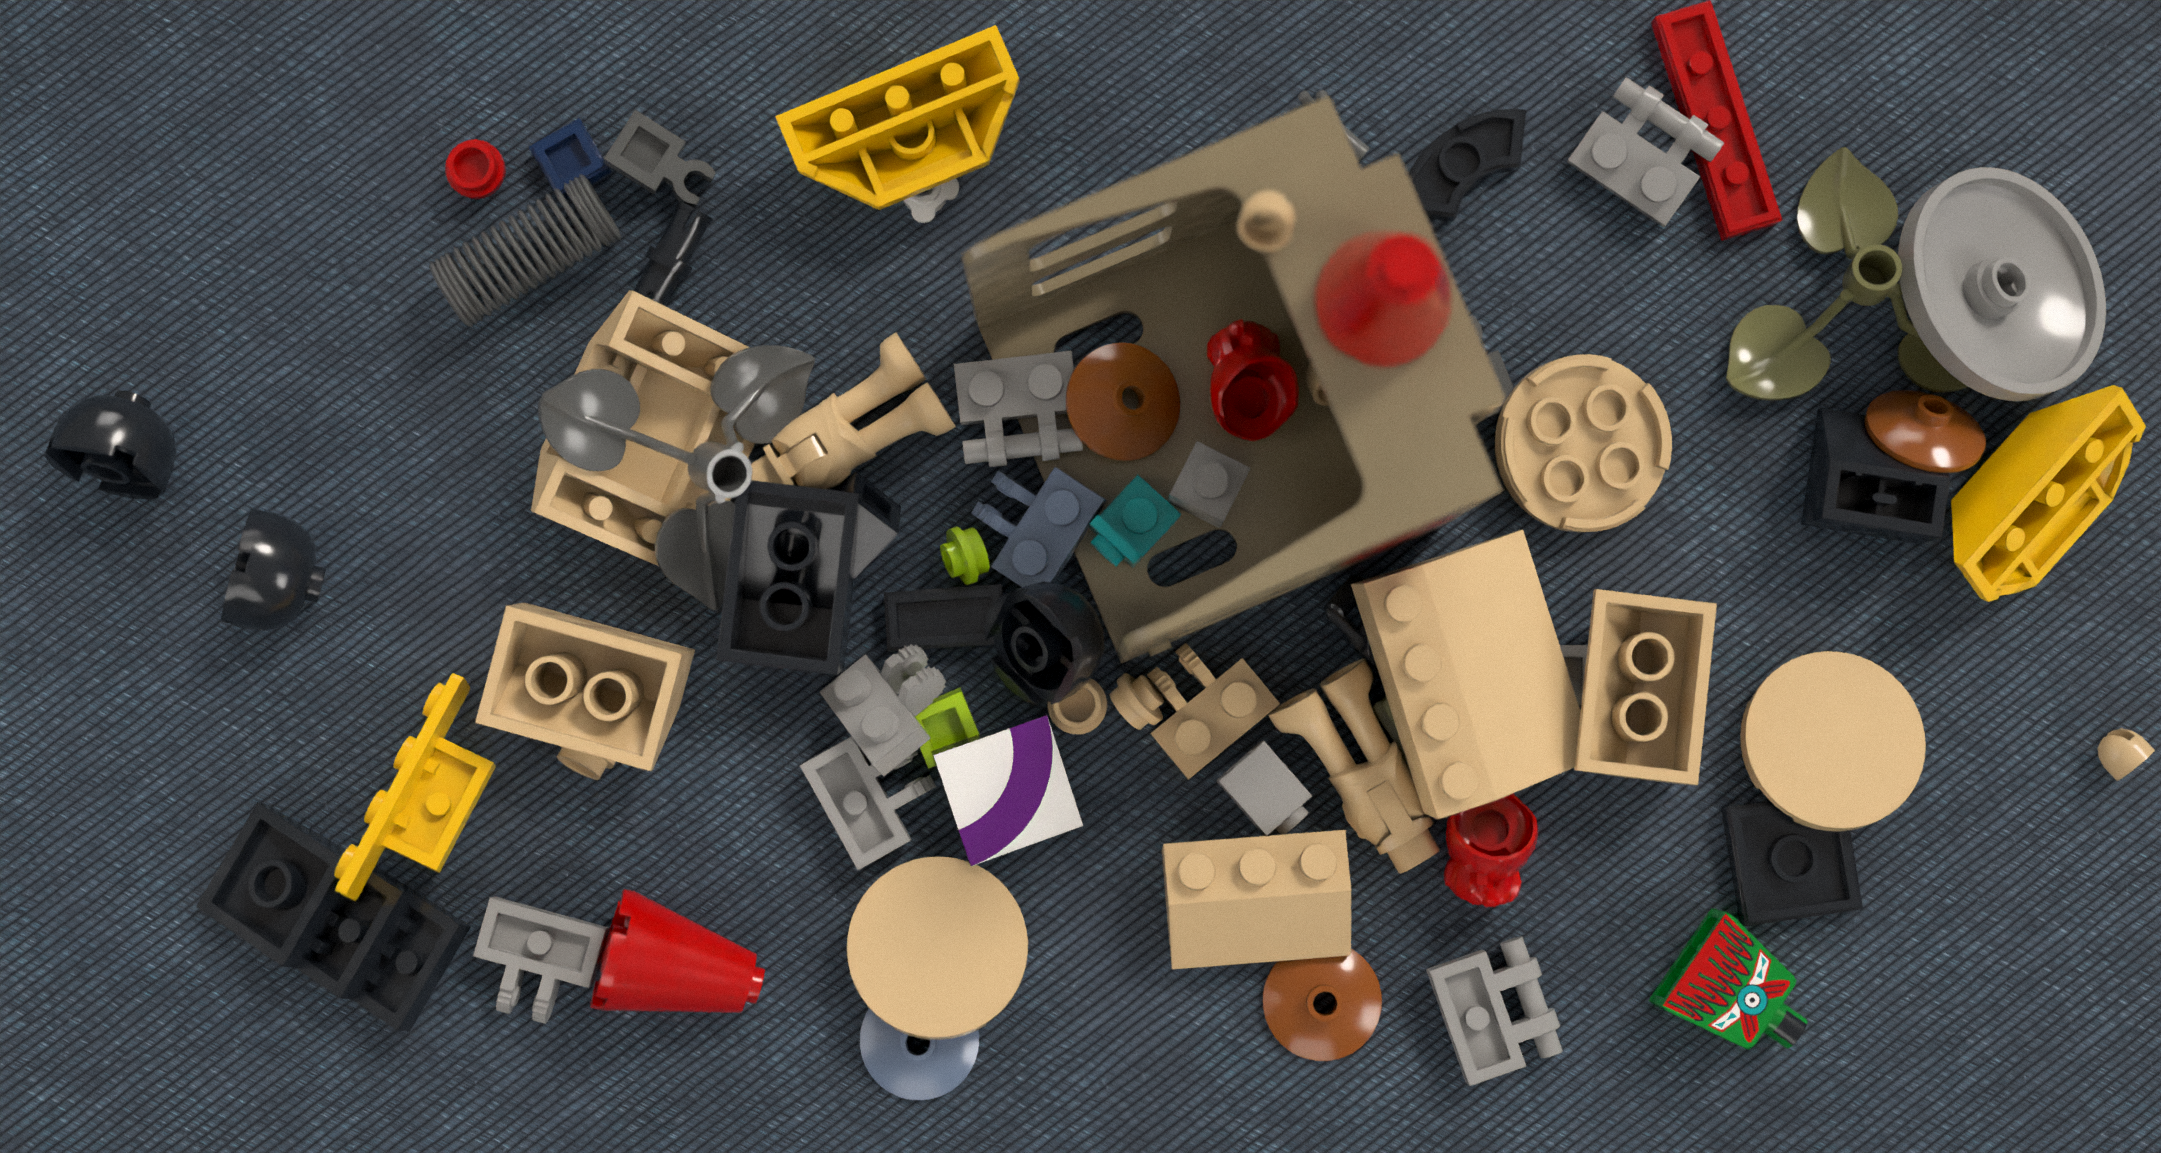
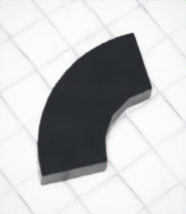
[1408,109,1527,222]

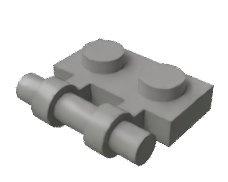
[1567,77,1724,228]
[954,351,1083,467]
[1426,936,1563,1086]

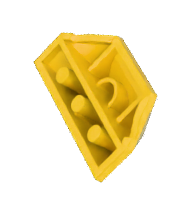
[775,25,1020,210]
[1951,385,2146,602]

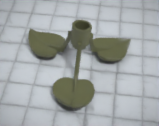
[1726,147,1968,401]

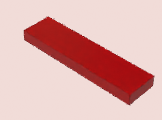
[1651,0,1782,241]

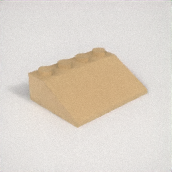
[1351,530,1581,819]

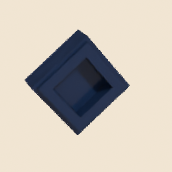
[529,118,612,199]

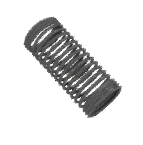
[429,174,621,327]

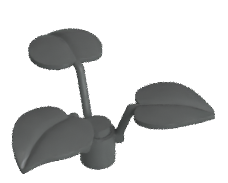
[538,345,815,610]

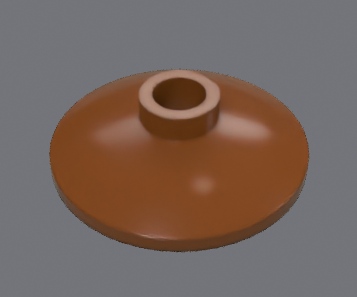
[1065,343,1180,461]
[1865,390,1986,473]
[1262,949,1382,1061]

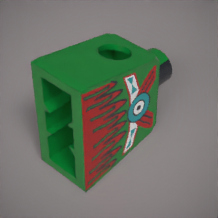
[1648,908,1807,1050]

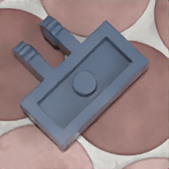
[971,467,1107,587]

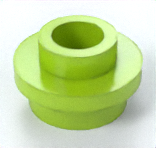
[940,526,990,585]

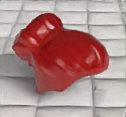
[1207,319,1299,441]
[1444,793,1538,907]

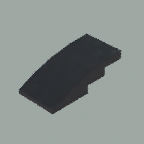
[196,802,471,1032]

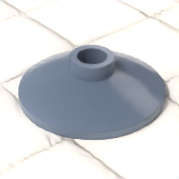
[860,1008,979,1100]

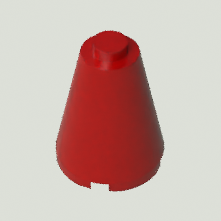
[1315,231,1452,368]
[590,889,765,1013]

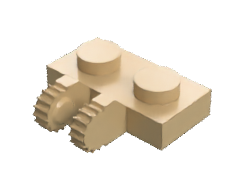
[1147,643,1280,780]

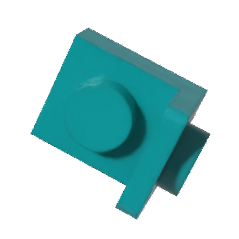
[1089,475,1182,568]

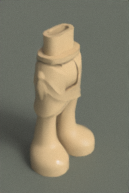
[751,332,956,489]
[1268,658,1440,874]

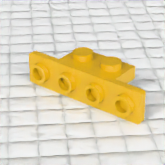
[334,673,496,901]

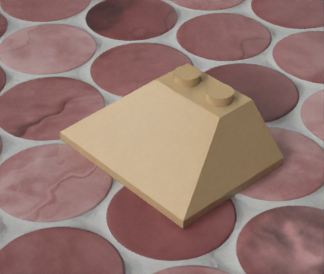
[531,290,755,566]

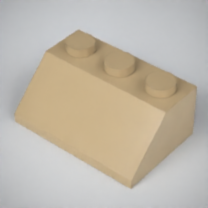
[1574,589,1717,785]
[475,603,695,771]
[1162,830,1351,970]

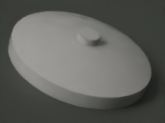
[1898,167,2106,401]

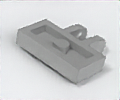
[820,644,946,776]
[800,736,936,870]
[473,897,610,1024]

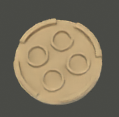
[1495,354,1672,532]
[1740,651,1926,831]
[847,857,1028,1040]

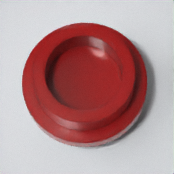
[445,139,506,199]

